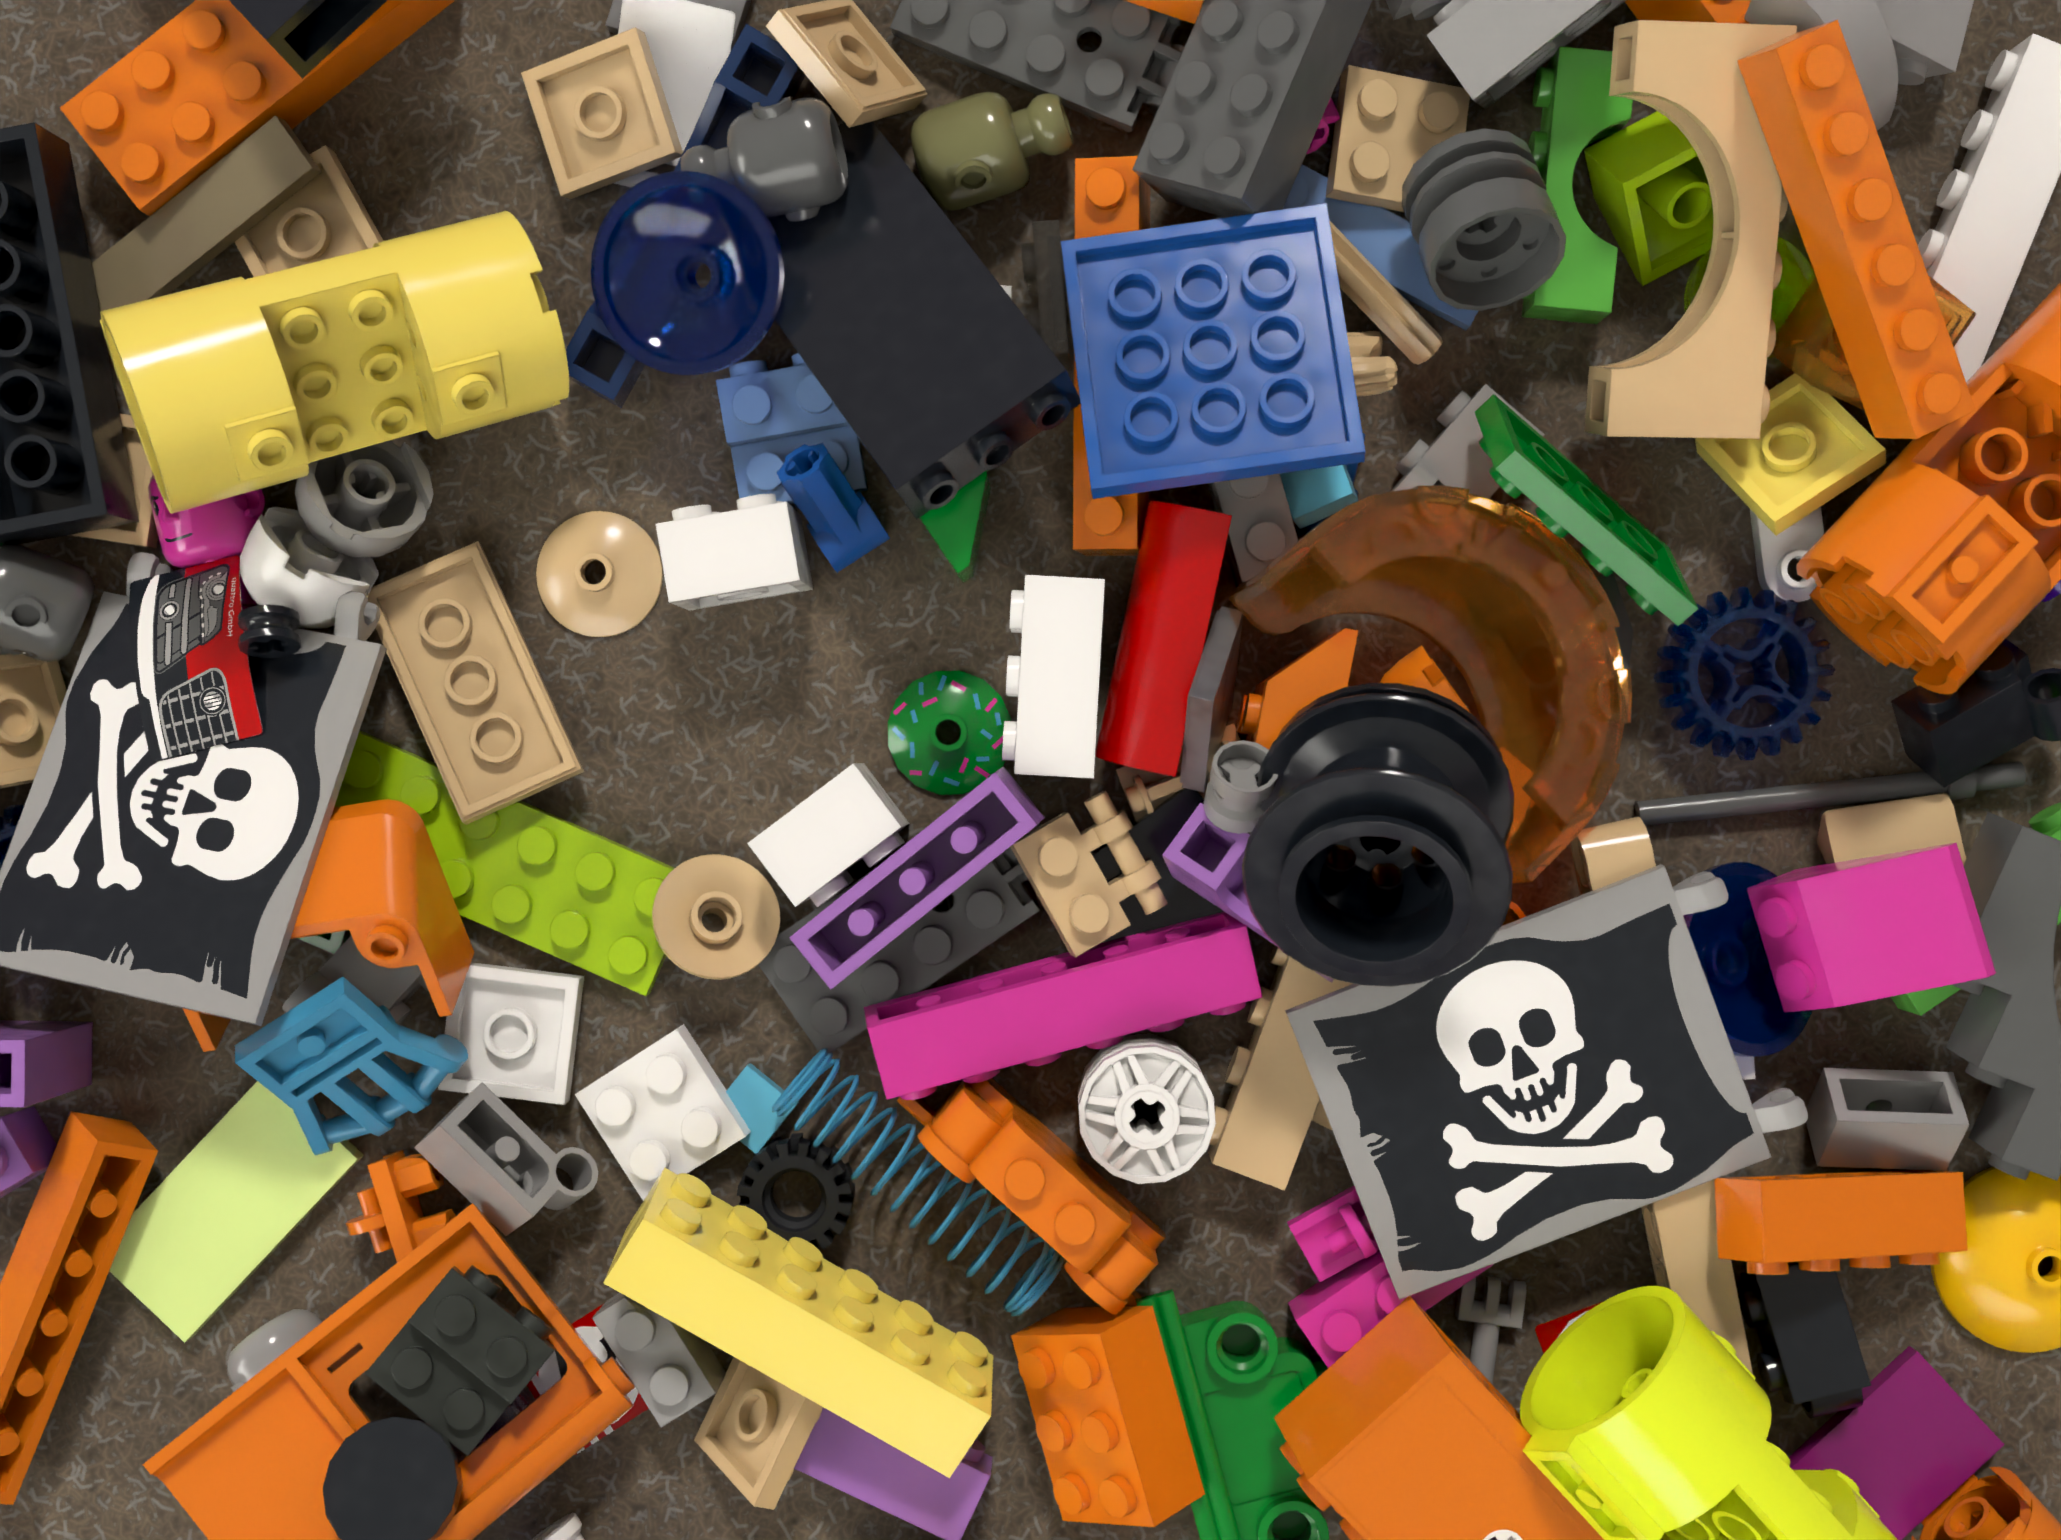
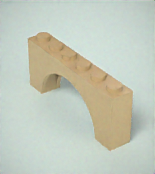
[1584,20,1797,439]

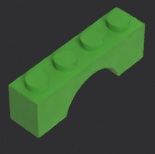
[1522,46,1633,324]

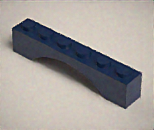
[566,24,806,408]

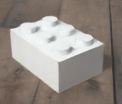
[1002,575,1105,779]

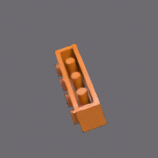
[1714,1170,1968,1275]

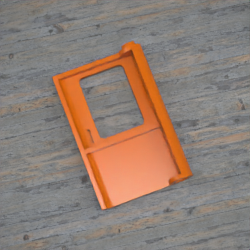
[143,1203,635,1540]

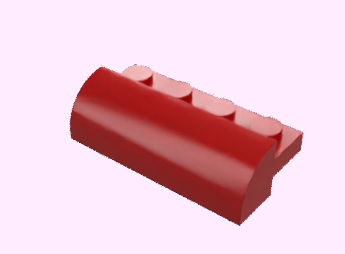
[1095,501,1232,777]

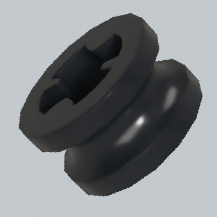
[238,605,301,658]

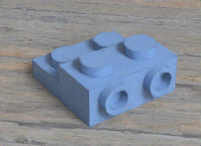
[716,353,868,504]

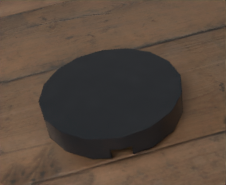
[323,1417,463,1540]

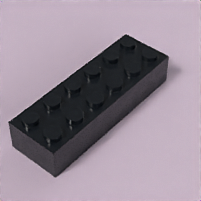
[0,122,139,545]

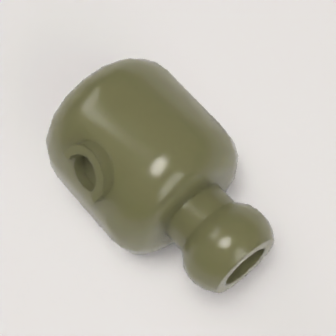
[911,92,1074,211]

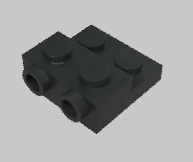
[365,1265,555,1456]

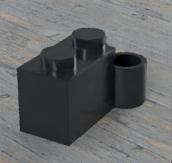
[1891,639,2061,788]
[1737,1262,1871,1419]

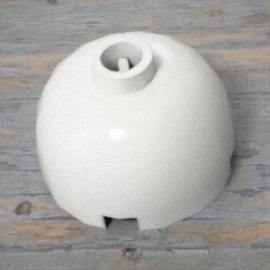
[240,507,379,629]

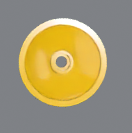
[1931,1167,2061,1353]

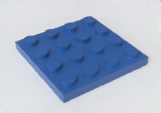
[1061,203,1365,499]

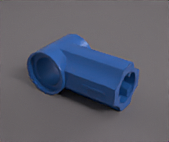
[776,442,891,573]

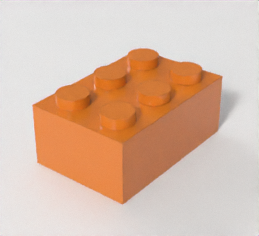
[1011,1305,1205,1527]

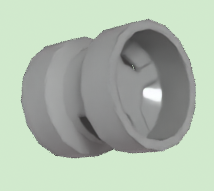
[1203,740,1278,834]

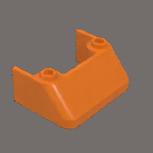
[182,799,475,1052]

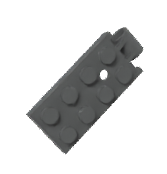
[890,0,1185,133]
[759,823,1042,1053]

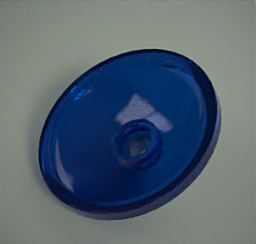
[591,171,784,375]
[1683,862,1813,1057]

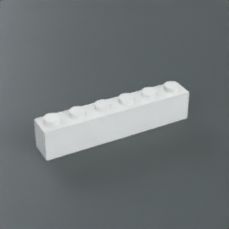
[1918,33,2061,382]

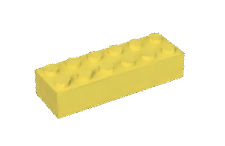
[603,1167,993,1478]

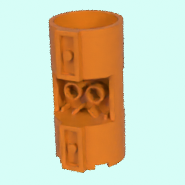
[1796,282,2061,694]

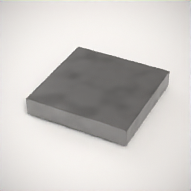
[1180,606,1244,792]

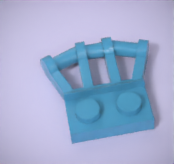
[235,977,468,1155]

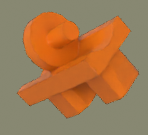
[346,1149,456,1262]

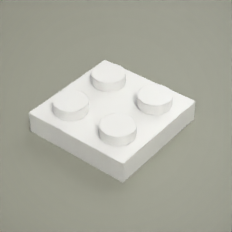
[438,962,584,1105]
[575,1024,751,1201]

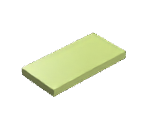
[109,1081,364,1343]

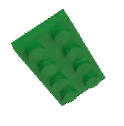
[1474,394,1698,626]

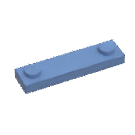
[1283,165,1478,331]

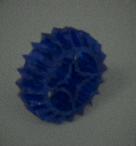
[1654,587,1836,760]

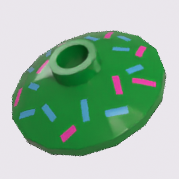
[888,670,1011,795]

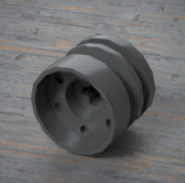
[1402,128,1566,311]

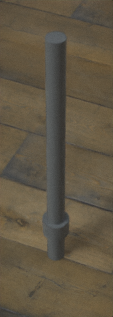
[1634,761,2026,826]

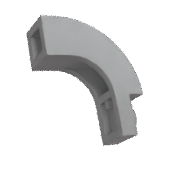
[1744,0,1898,131]

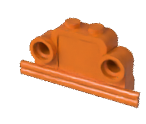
[896,1078,1166,1315]

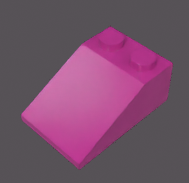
[1747,843,1996,1013]

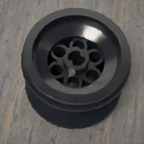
[1242,683,1514,987]

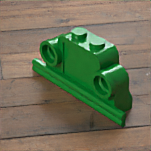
[1135,1289,1329,1540]

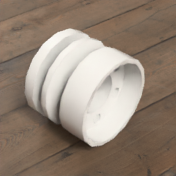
[1077,1034,1216,1184]

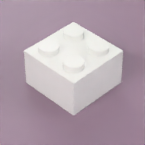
[656,494,813,611]
[747,763,910,907]

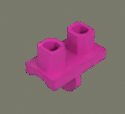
[1287,1185,1379,1282]

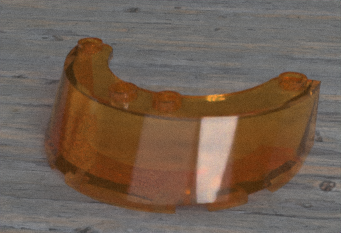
[1228,486,1632,884]

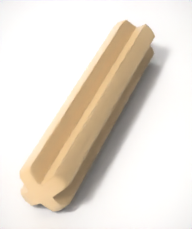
[1330,221,1443,365]

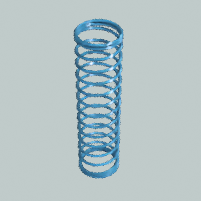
[772,1048,1065,1316]

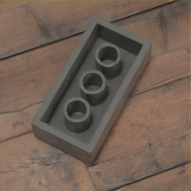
[1132,0,1372,217]

